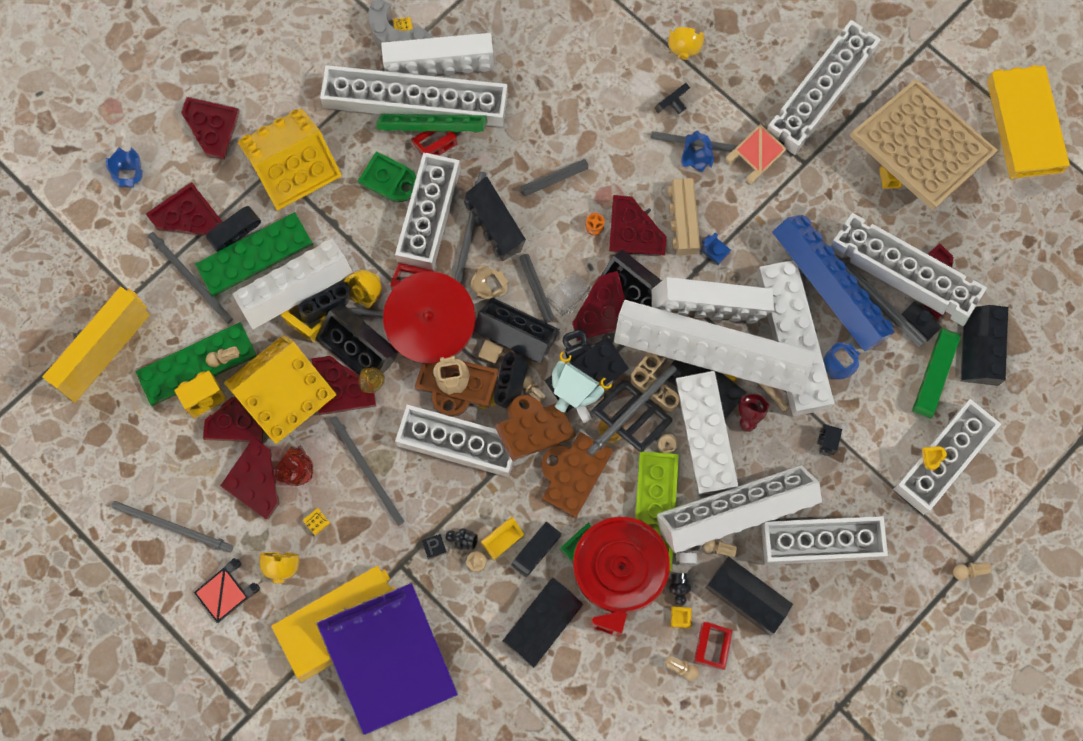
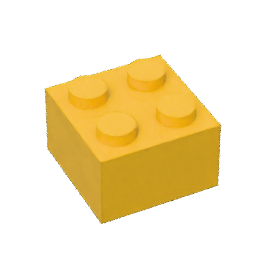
[174,371,228,419]

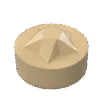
[658,434,677,454]
[466,551,487,572]

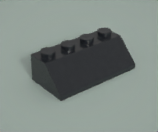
[464,177,526,262]
[600,250,662,307]
[474,298,560,363]
[316,304,399,385]
[960,305,1008,386]
[705,556,793,636]
[502,577,584,668]

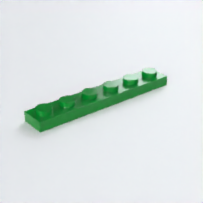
[376,114,488,133]

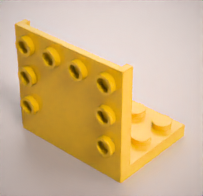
[237,108,342,211]
[223,335,337,444]

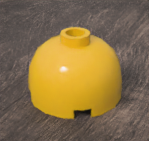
[668,27,705,60]
[344,270,382,308]
[259,552,300,583]

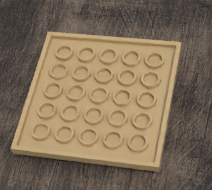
[850,79,998,211]

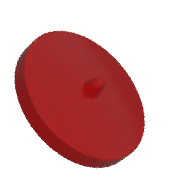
[383,271,476,364]
[573,517,670,613]

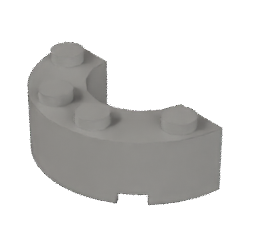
[368,0,432,49]

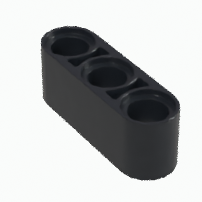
[206,206,261,252]
[299,283,350,323]
[494,352,528,410]
[511,521,562,578]

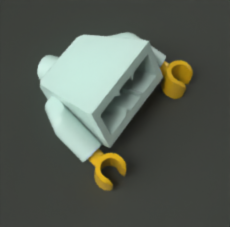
[552,352,612,412]

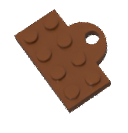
[415,360,500,417]
[495,395,577,461]
[541,432,614,518]

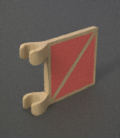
[726,124,787,185]

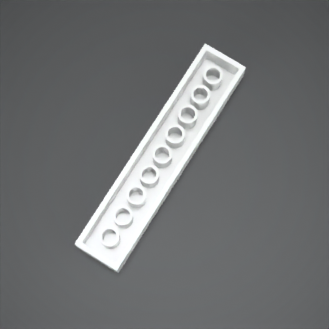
[320,65,508,127]
[614,300,815,395]

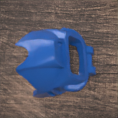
[681,130,714,172]
[106,147,143,188]
[823,342,860,379]

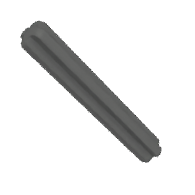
[520,159,589,196]
[520,254,554,323]

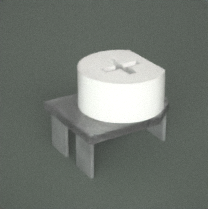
[576,405,601,424]
[675,545,703,565]

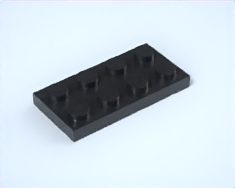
[544,337,629,413]
[667,360,747,420]

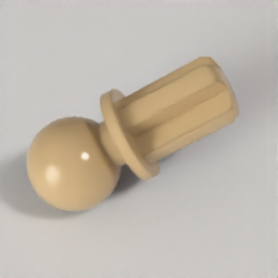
[206,346,240,367]
[522,376,546,404]
[701,540,737,557]
[953,562,991,580]
[665,656,699,681]

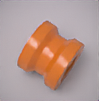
[586,213,605,235]

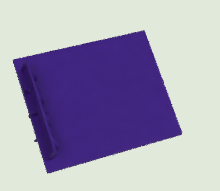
[316,583,458,735]

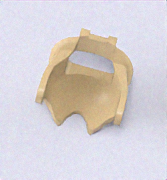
[470,265,510,299]
[433,355,470,395]

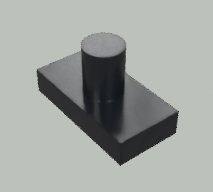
[654,83,690,115]
[901,301,942,342]

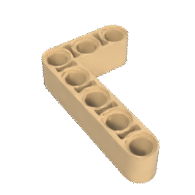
[630,315,695,413]

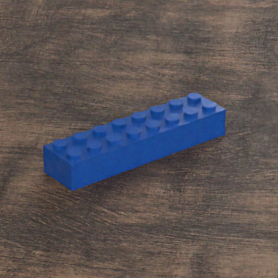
[772,215,895,351]

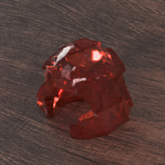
[273,445,314,486]

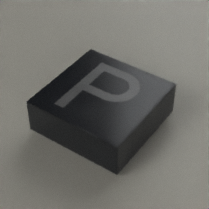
[422,534,447,560]

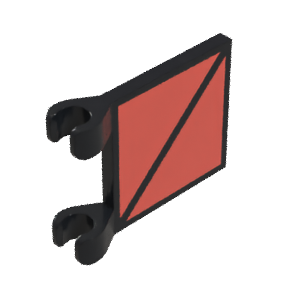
[194,558,260,623]

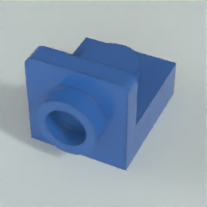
[701,232,731,265]

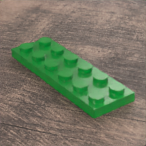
[195,212,313,297]
[135,322,257,406]

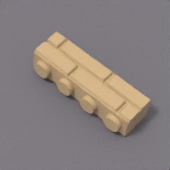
[667,178,700,256]

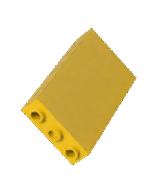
[987,65,1070,179]
[42,286,150,403]
[271,565,396,682]

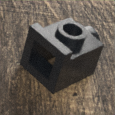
[817,424,843,456]

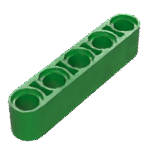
[912,328,961,419]

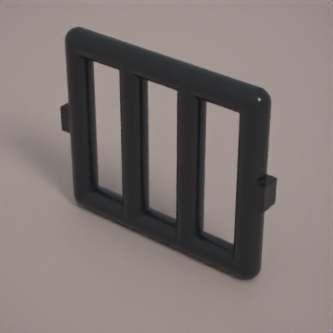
[593,379,673,452]

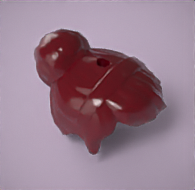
[738,393,770,432]

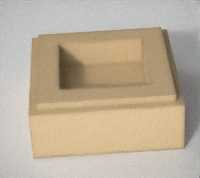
[478,340,503,365]

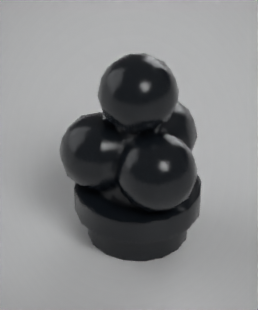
[445,528,478,550]
[669,573,691,606]

